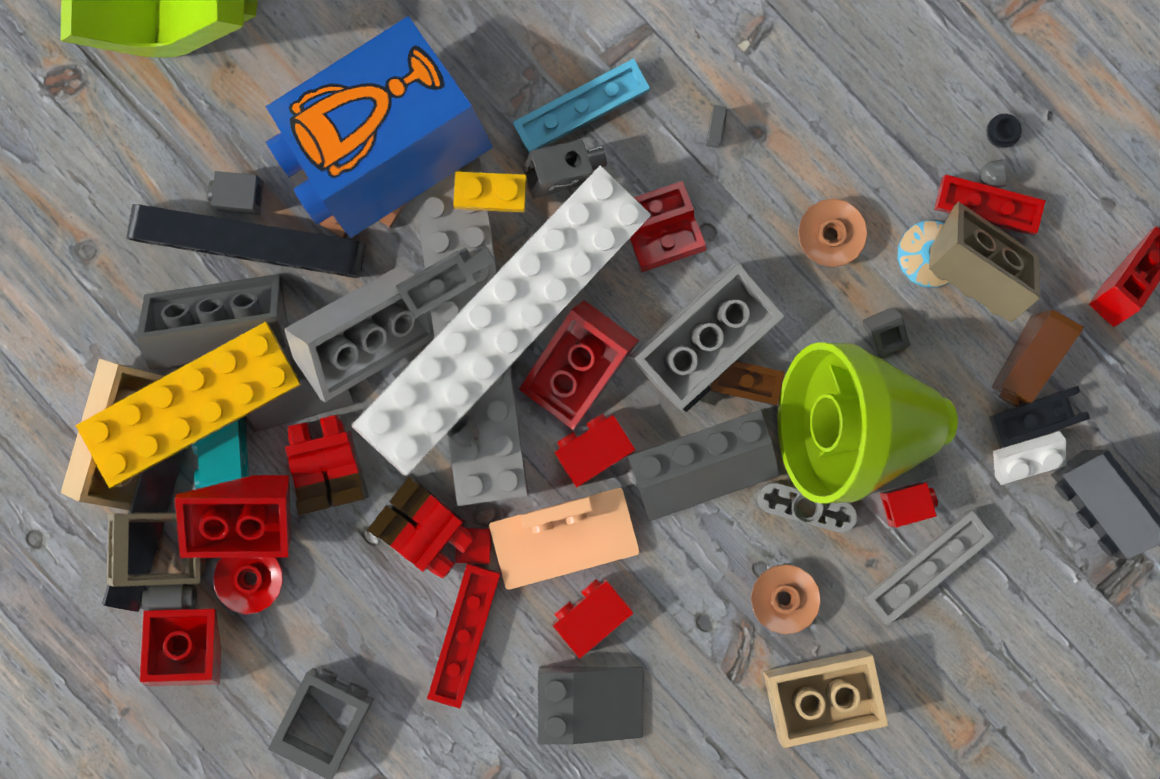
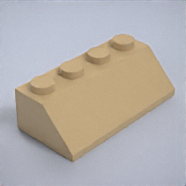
[61,359,165,510]

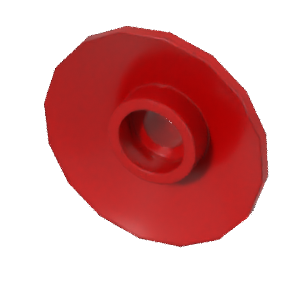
[213,557,284,614]

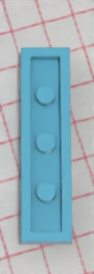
[513,58,650,154]

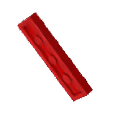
[427,563,501,709]

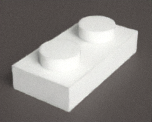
[993,431,1067,485]

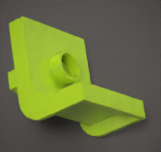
[60,0,258,58]

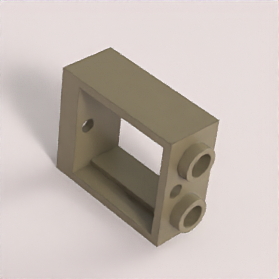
[107,512,206,587]

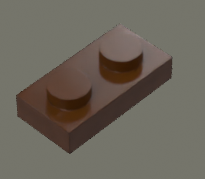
[710,361,785,406]

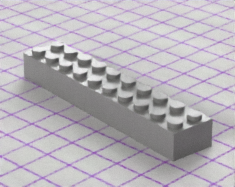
[415,156,529,506]

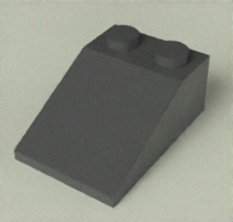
[538,667,643,744]

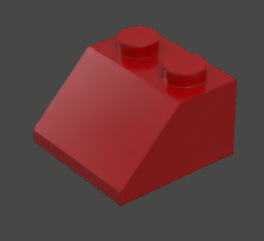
[140,609,221,687]

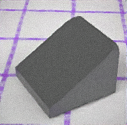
[863,308,910,358]

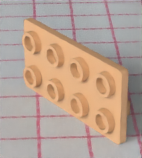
[489,488,639,590]

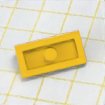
[453,171,527,212]

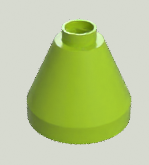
[777,342,958,504]

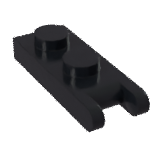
[989,385,1090,449]

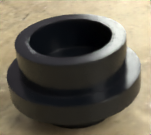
[986,114,1022,148]

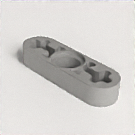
[757,483,857,533]

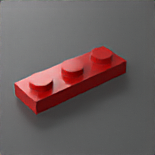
[934,174,1046,235]

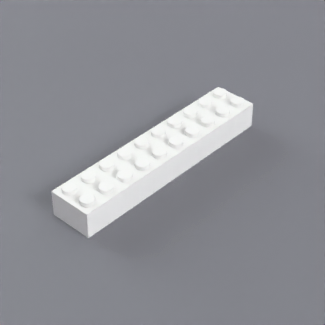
[352,166,651,476]

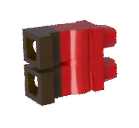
[285,414,369,515]
[367,477,476,579]

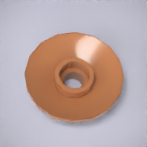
[798,199,867,268]
[751,564,821,635]

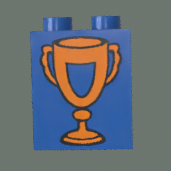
[265,16,493,239]

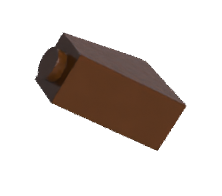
[992,309,1084,406]

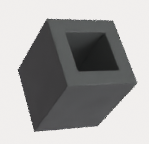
[208,171,264,215]

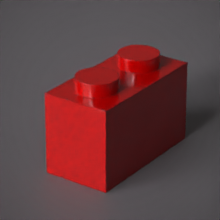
[554,413,636,488]
[553,578,634,659]

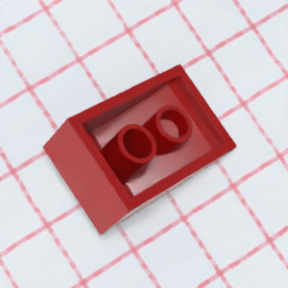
[519,300,639,430]
[175,475,291,558]

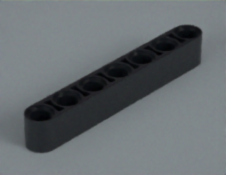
[126,204,366,278]

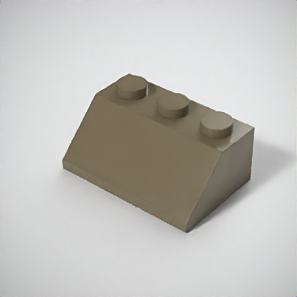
[929,202,1040,323]

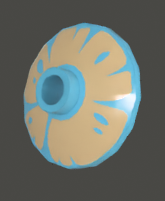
[897,220,949,288]

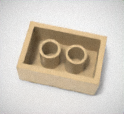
[763,650,888,748]

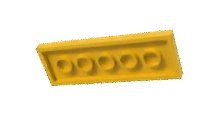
[75,322,302,488]

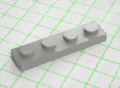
[862,510,995,626]

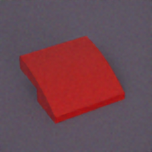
[629,181,706,272]

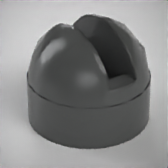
[980,159,1007,188]
[448,416,480,447]

